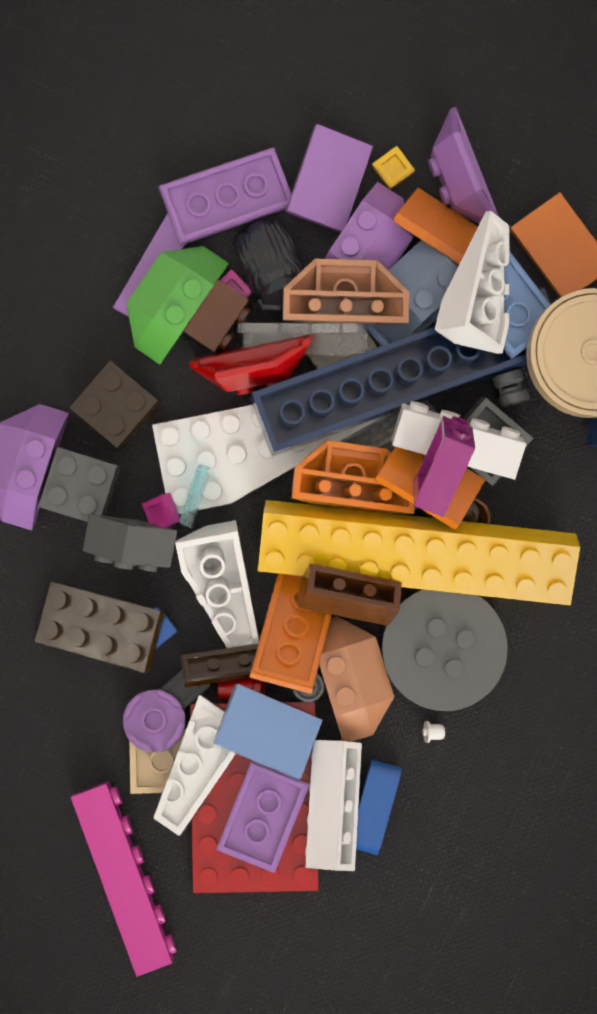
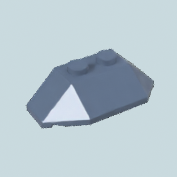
[376,240,459,342]

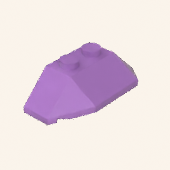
[428,107,499,224]
[325,182,413,270]
[0,404,70,531]

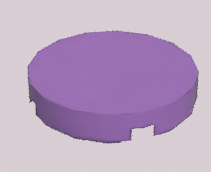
[123,690,185,753]

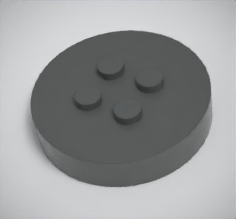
[381,589,508,711]

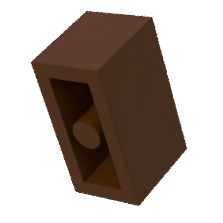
[183,279,251,353]

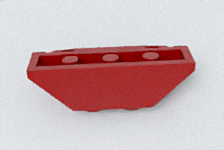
[189,333,315,395]

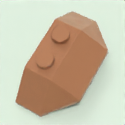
[283,259,409,325]
[319,616,394,742]

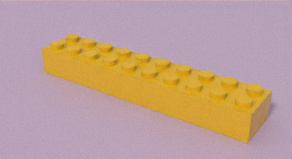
[258,500,580,605]

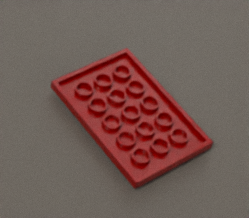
[190,701,318,893]

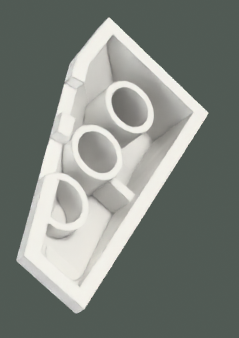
[435,211,509,354]
[175,520,259,648]

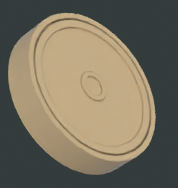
[526,288,597,418]

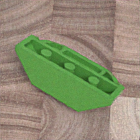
[126,246,229,365]

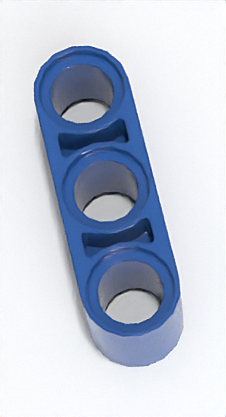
[356,759,402,855]

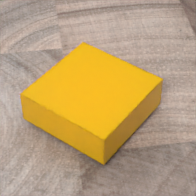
[372,146,415,190]

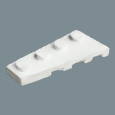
[154,695,236,836]

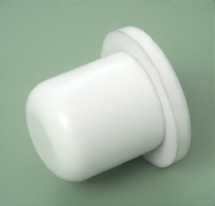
[422,721,445,743]

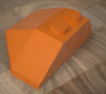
[291,440,415,514]

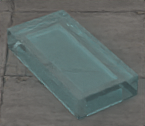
[179,464,211,529]

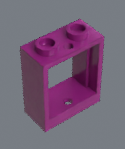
[413,416,475,517]

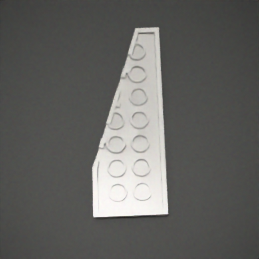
[152,405,386,515]

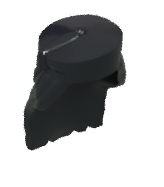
[233,219,304,319]

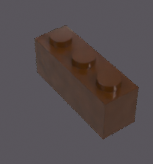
[298,564,402,626]

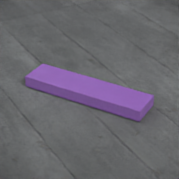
[113,213,187,317]

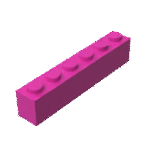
[71,781,177,977]

